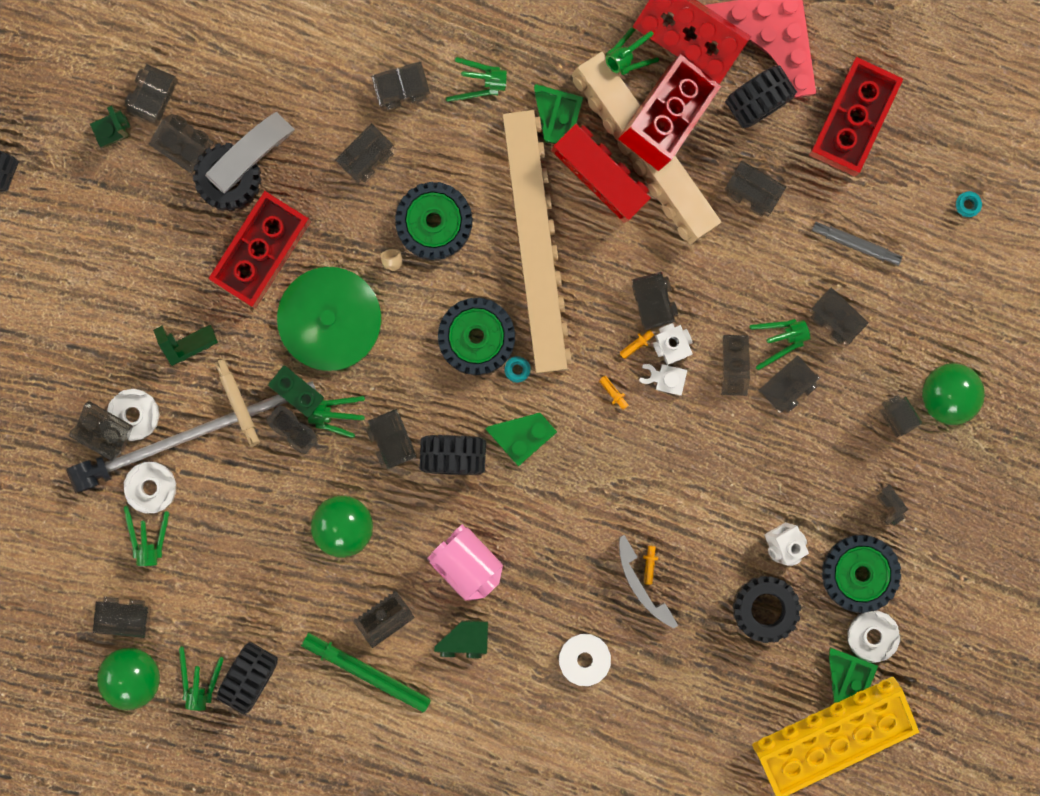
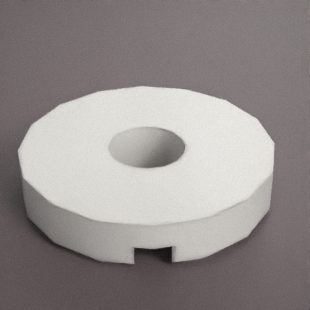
[106,389,160,441]
[124,462,176,513]
[847,611,900,663]
[559,634,611,686]

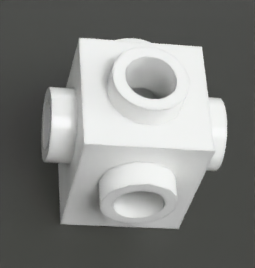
[653,323,693,365]
[764,522,809,566]

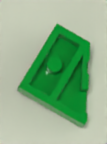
[534,84,583,144]
[486,413,557,467]
[828,647,878,704]

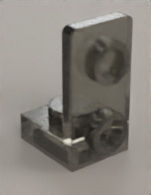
[721,335,750,396]

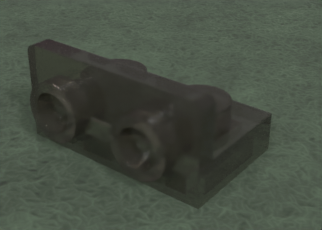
[149,114,214,173]
[809,287,869,346]
[759,355,820,413]
[69,401,133,461]
[876,483,909,526]

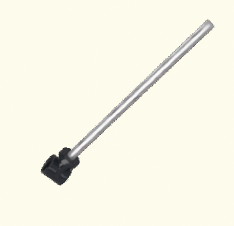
[66,381,316,494]

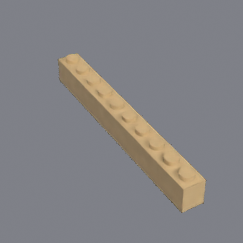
[503,110,572,374]

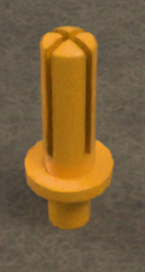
[620,330,655,359]
[599,376,629,410]
[643,545,659,585]

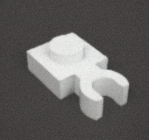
[639,364,687,396]

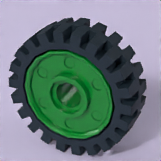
[395,182,473,260]
[438,298,515,375]
[822,535,901,613]

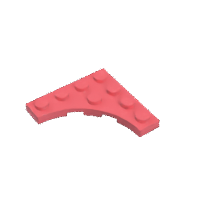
[705,0,816,98]

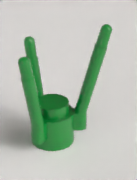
[606,26,659,75]
[446,57,507,102]
[749,319,810,370]
[308,396,365,438]
[124,506,169,566]
[179,646,224,711]

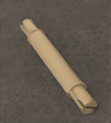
[215,359,260,447]

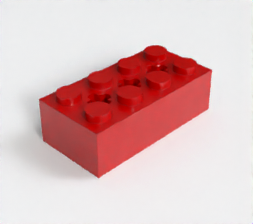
[633,0,752,84]
[618,54,721,171]
[809,57,903,177]
[550,124,651,223]
[208,190,311,309]

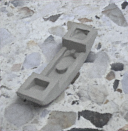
[205,112,295,194]
[619,535,678,628]

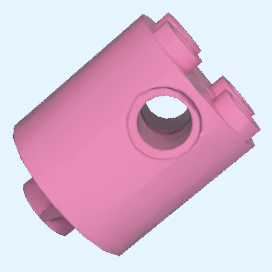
[428,524,503,601]

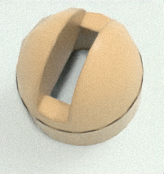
[380,249,402,271]

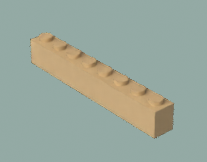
[571,52,722,245]

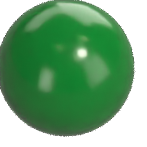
[922,363,985,425]
[311,495,373,558]
[97,648,160,710]

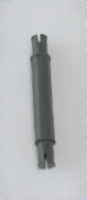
[812,221,903,266]

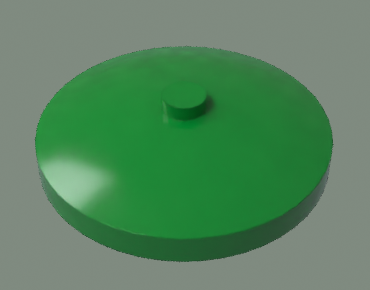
[277,267,382,371]

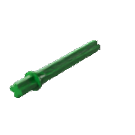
[301,632,431,712]

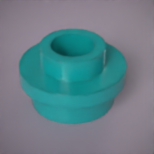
[956,191,982,218]
[505,357,531,383]

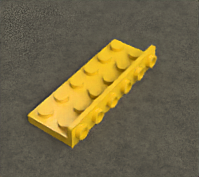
[752,677,919,796]

